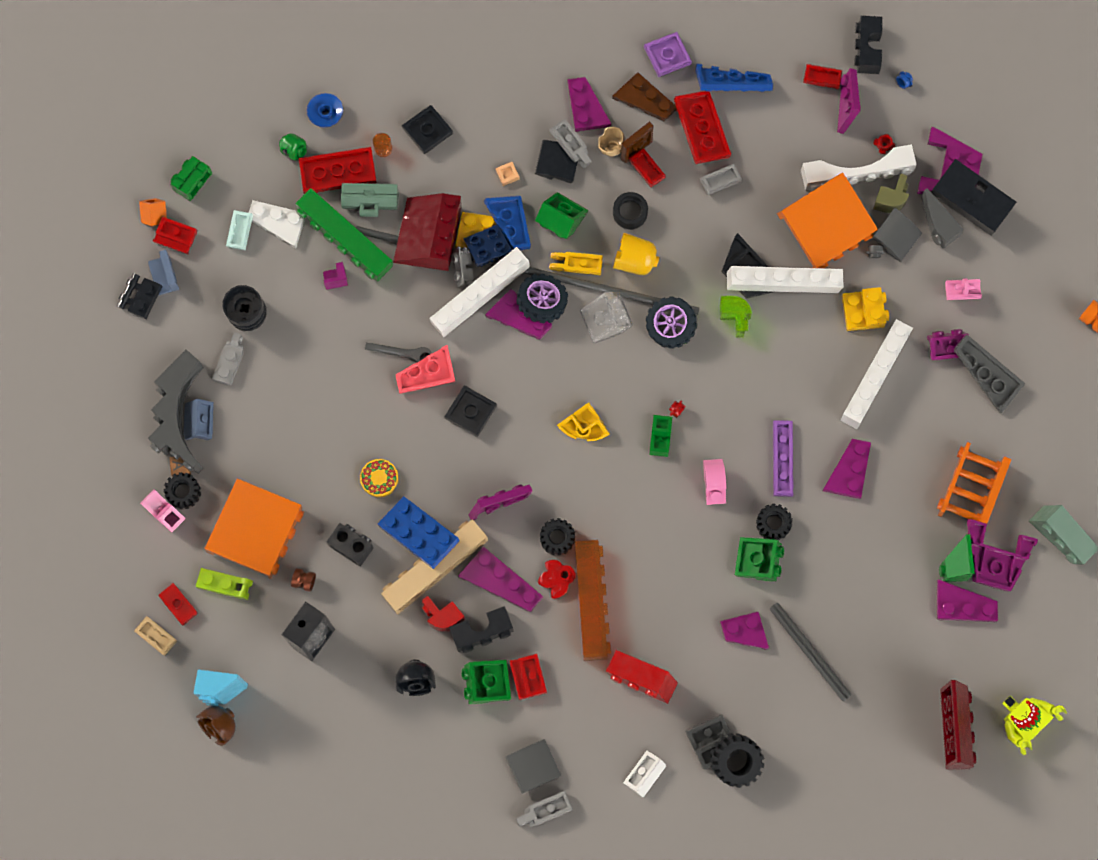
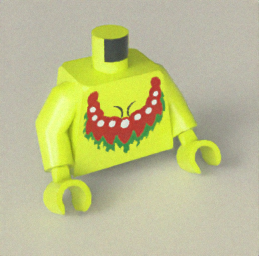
[1002,695,1067,755]

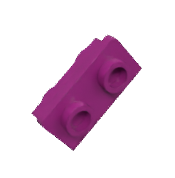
[927,329,969,360]

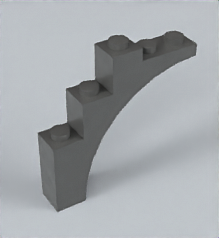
[148,350,204,473]

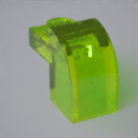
[720,296,752,338]

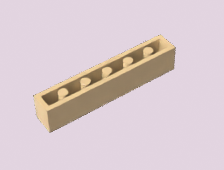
[381,519,488,615]

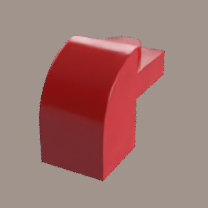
[422,596,465,632]

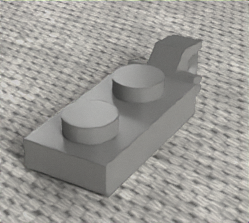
[550,119,591,169]
[212,332,244,386]
[516,791,573,827]

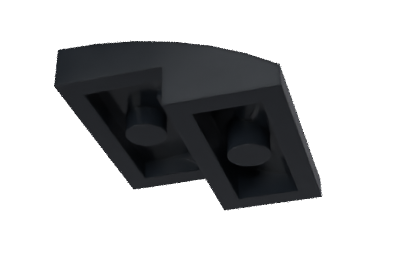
[535,140,578,184]

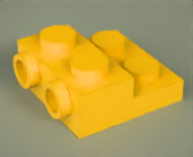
[842,287,889,331]

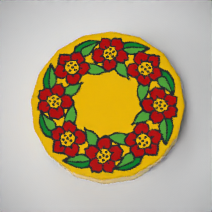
[360,459,399,498]

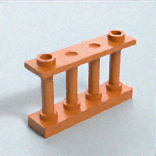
[937,442,1012,524]

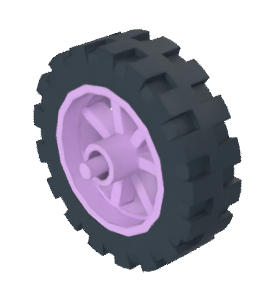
[517,274,568,323]
[646,296,697,349]

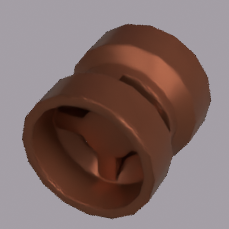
[291,568,316,592]

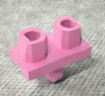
[945,278,982,300]

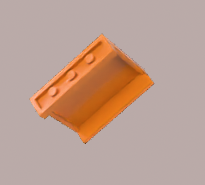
[777,172,878,268]
[204,478,304,579]

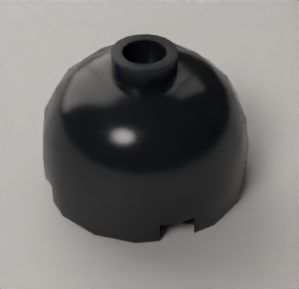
[396,659,436,696]

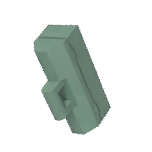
[341,183,399,217]

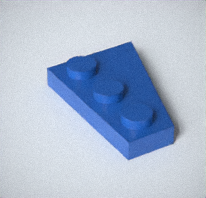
[484,196,531,250]

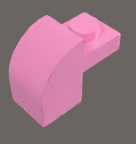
[703,459,726,505]
[140,490,186,532]

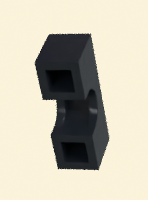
[854,16,883,74]
[449,606,514,653]

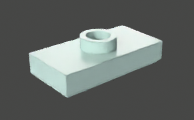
[226,210,253,250]

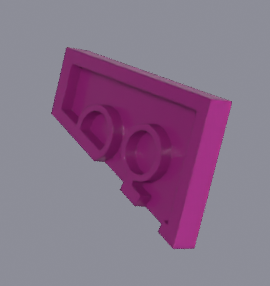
[567,77,611,132]
[485,289,552,340]

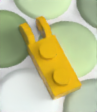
[549,252,603,275]

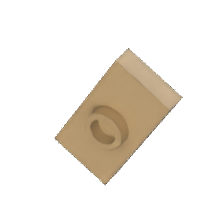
[134,616,177,656]

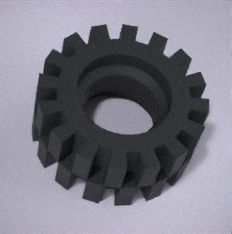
[164,472,201,510]
[756,504,793,541]
[540,518,575,556]

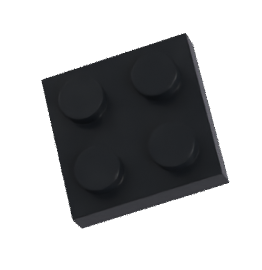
[402,105,453,154]
[444,385,497,437]

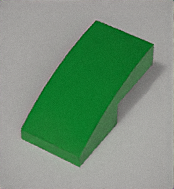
[649,415,673,457]

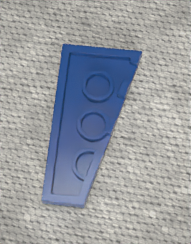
[695,64,773,92]

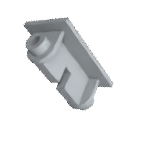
[451,247,474,287]

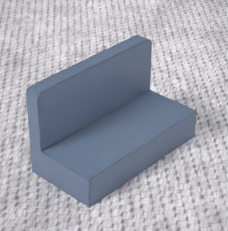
[148,250,179,295]
[183,399,214,440]

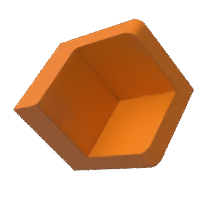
[139,198,167,226]

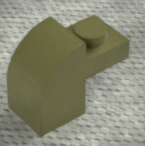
[873,174,910,213]

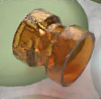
[373,133,392,157]

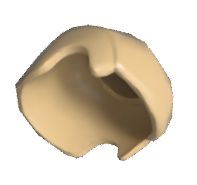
[598,126,625,157]

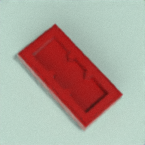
[803,64,843,89]
[629,148,666,188]
[158,583,198,626]

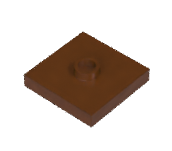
[621,121,654,163]

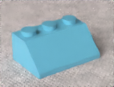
[193,669,248,707]

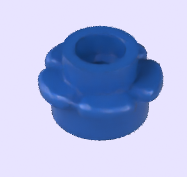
[896,71,913,89]

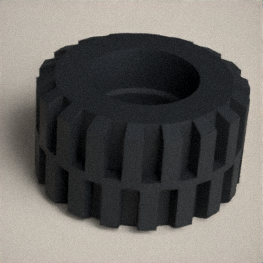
[710,733,764,788]

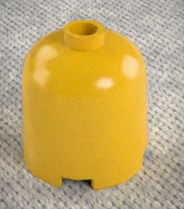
[613,233,659,275]

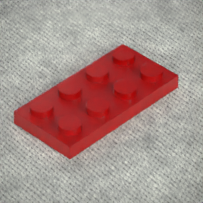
[674,91,731,164]
[298,147,377,194]

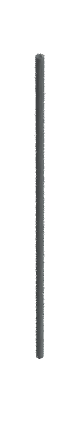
[356,226,700,315]

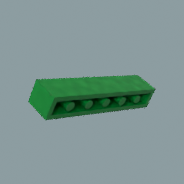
[295,188,393,282]

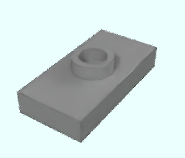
[700,164,742,195]

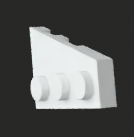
[248,200,305,249]

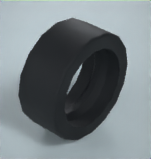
[613,192,648,230]

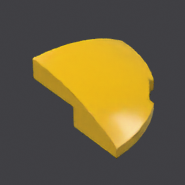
[557,402,610,441]

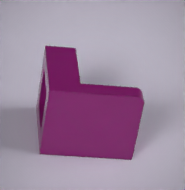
[323,262,348,290]

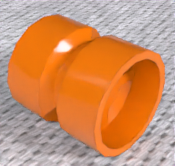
[1079,300,1098,333]

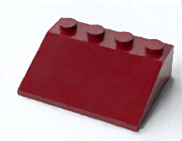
[393,193,462,271]
[940,680,976,770]

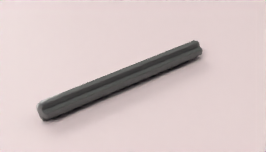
[770,603,851,701]

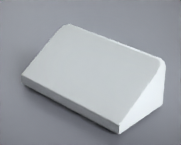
[623,751,666,797]

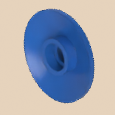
[307,93,343,127]

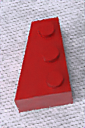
[606,650,678,704]

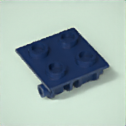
[464,224,512,267]

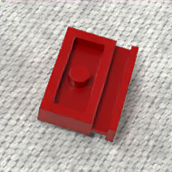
[153,216,198,255]
[509,654,547,700]

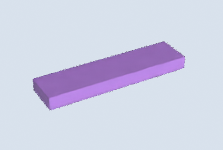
[773,420,793,497]

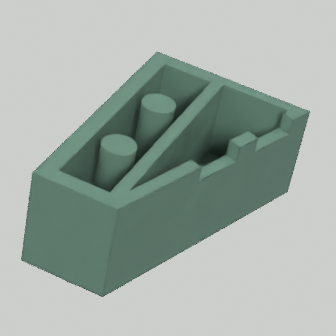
[1029,505,1098,565]

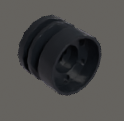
[222,285,267,331]

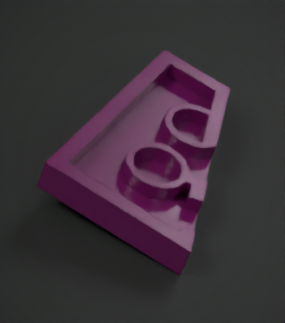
[837,68,861,134]
[822,439,871,499]
[468,484,532,520]
[937,579,998,622]

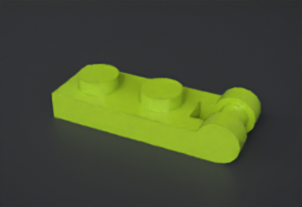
[195,568,253,600]

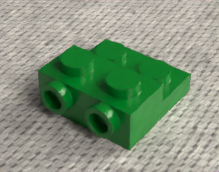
[734,537,784,582]
[461,660,511,704]

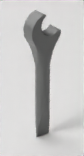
[365,342,432,363]

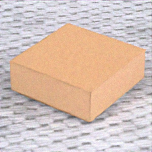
[495,162,520,186]

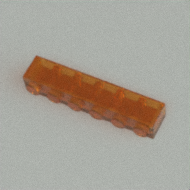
[575,540,611,661]

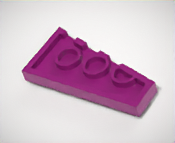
[458,547,543,612]

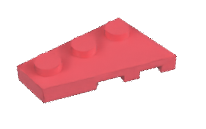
[396,345,455,394]

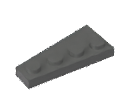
[954,335,1025,413]

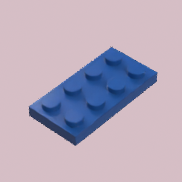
[378,496,460,569]

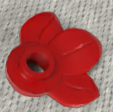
[538,560,576,599]

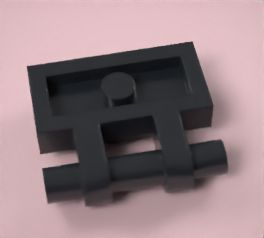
[117,273,163,319]

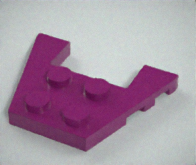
[917,127,983,194]
[967,519,1038,592]

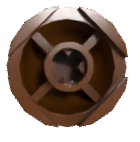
[196,705,236,746]

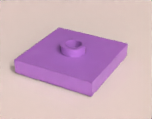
[644,32,692,77]

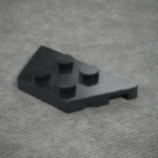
[721,233,773,299]

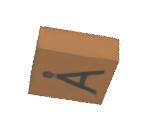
[170,457,192,477]

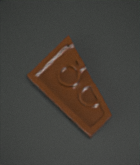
[612,72,677,121]

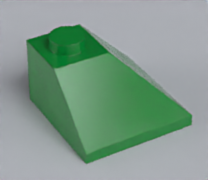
[939,534,975,582]

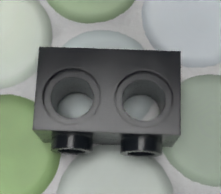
[326,523,373,567]

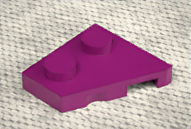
[720,612,769,650]

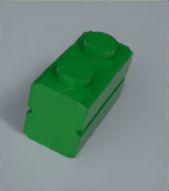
[170,156,212,201]

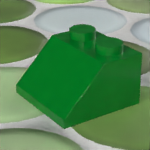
[535,192,589,239]

